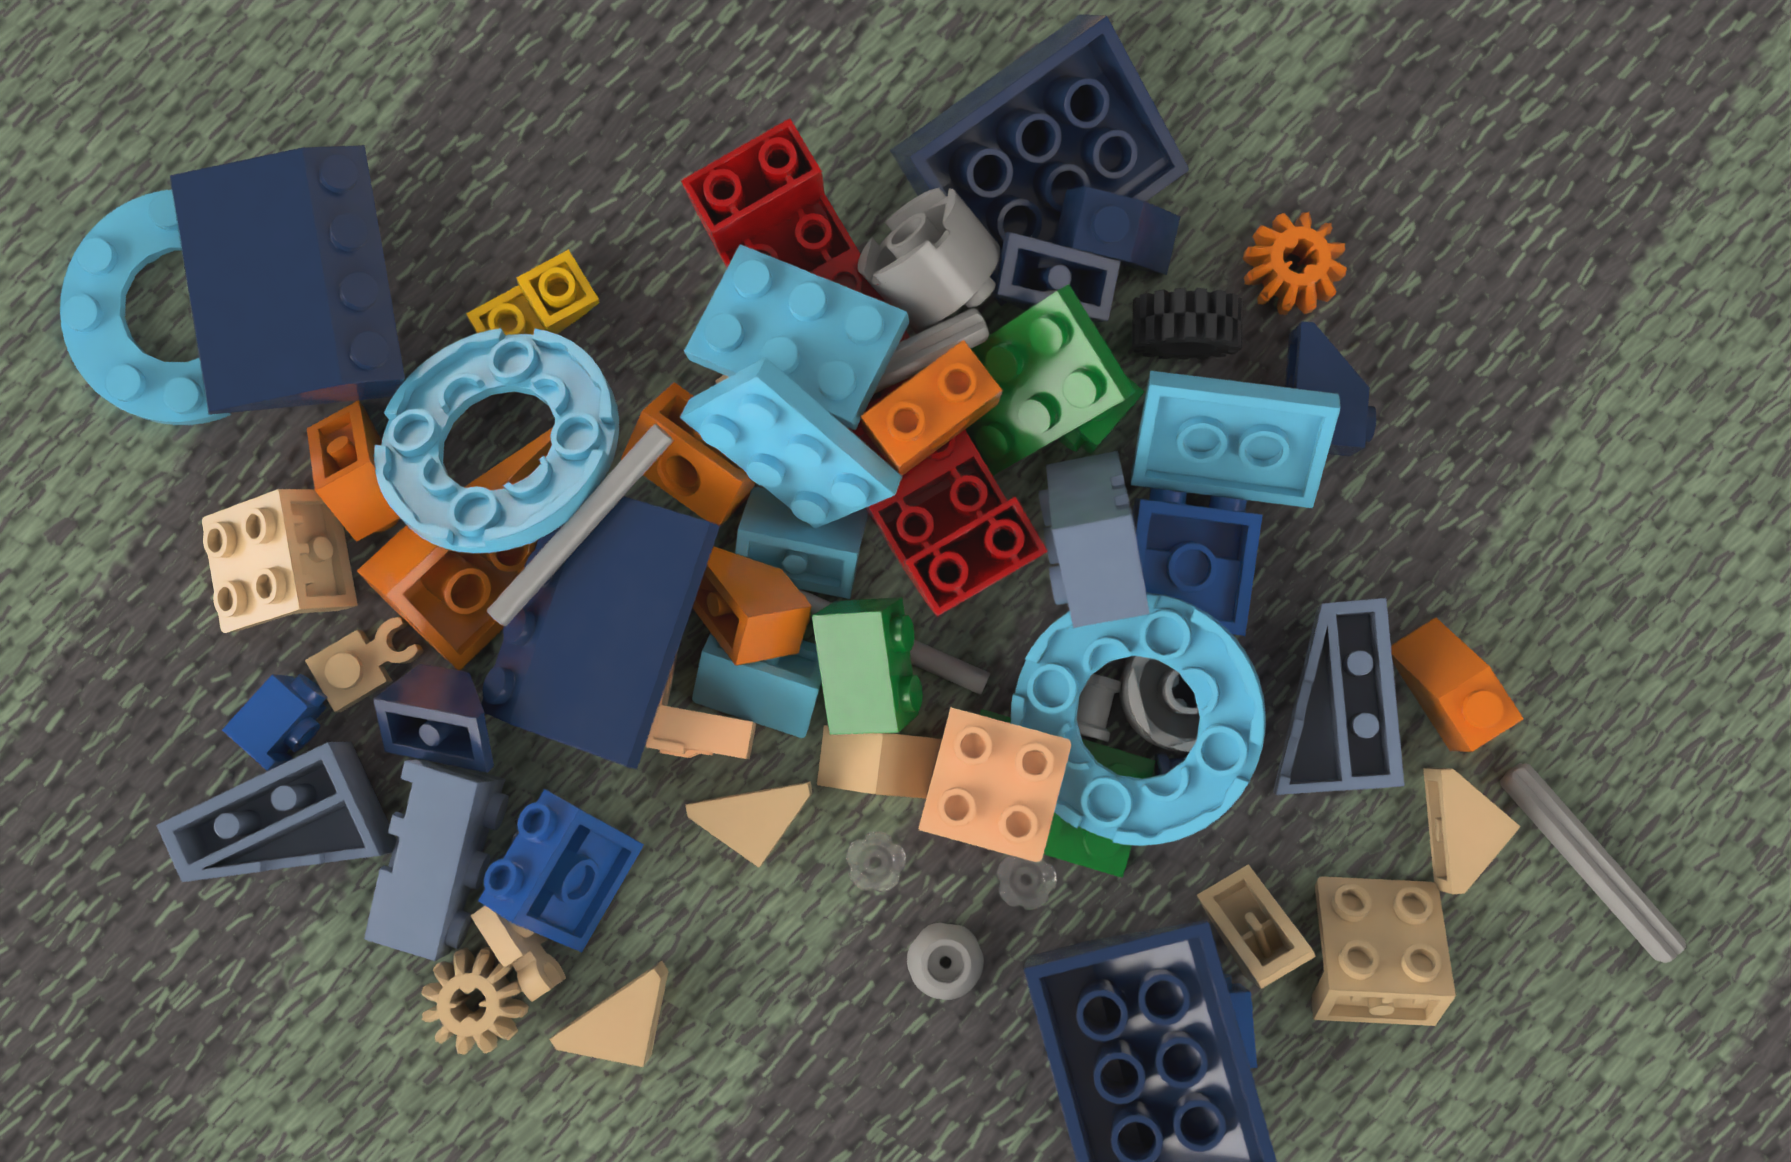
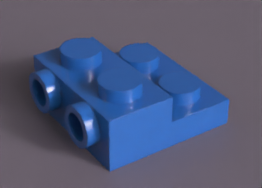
[1132,488,1263,636]
[478,789,644,952]

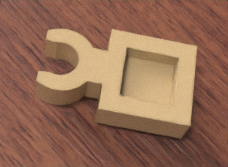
[305,617,424,712]
[471,906,566,1002]

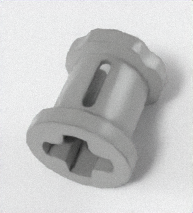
[1077,674,1121,742]

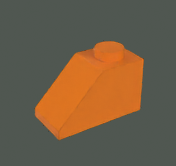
[307,400,400,542]
[692,546,812,666]
[1391,617,1524,752]

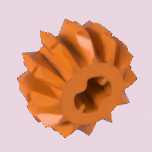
[1243,212,1347,315]

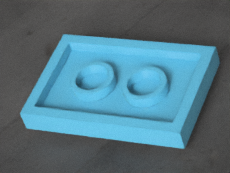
[684,244,910,430]
[680,357,902,529]
[1131,371,1340,508]

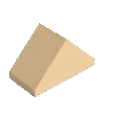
[817,725,942,798]
[1423,767,1521,894]
[686,781,812,868]
[1197,864,1316,989]
[549,961,668,1067]

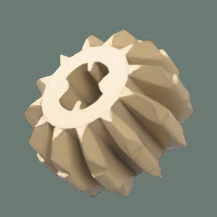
[421,947,529,1054]

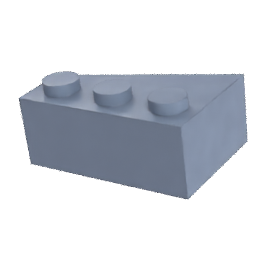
[1038,451,1150,628]
[1273,598,1405,795]
[156,741,397,882]
[364,759,509,961]

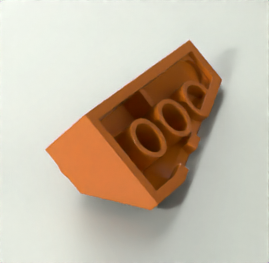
[357,427,553,671]

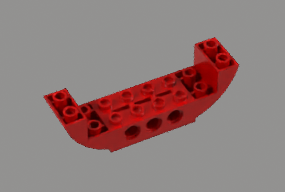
[681,118,1048,617]

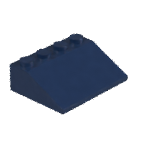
[890,14,1190,306]
[170,145,405,415]
[481,496,720,769]
[1024,920,1277,1162]

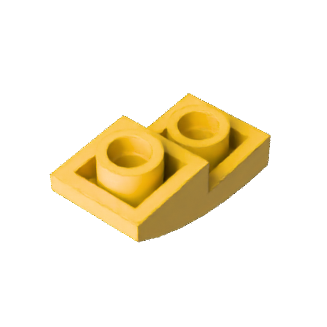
[466,249,600,335]

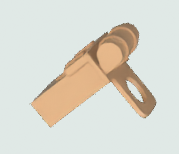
[646,651,756,759]

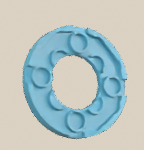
[60,189,231,425]
[374,328,619,553]
[1011,592,1266,846]

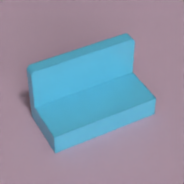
[735,487,868,599]
[692,633,822,738]

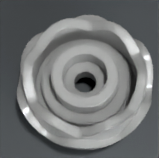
[907,923,984,1000]

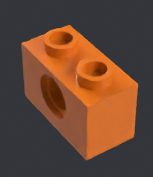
[861,340,1002,476]
[621,382,755,527]

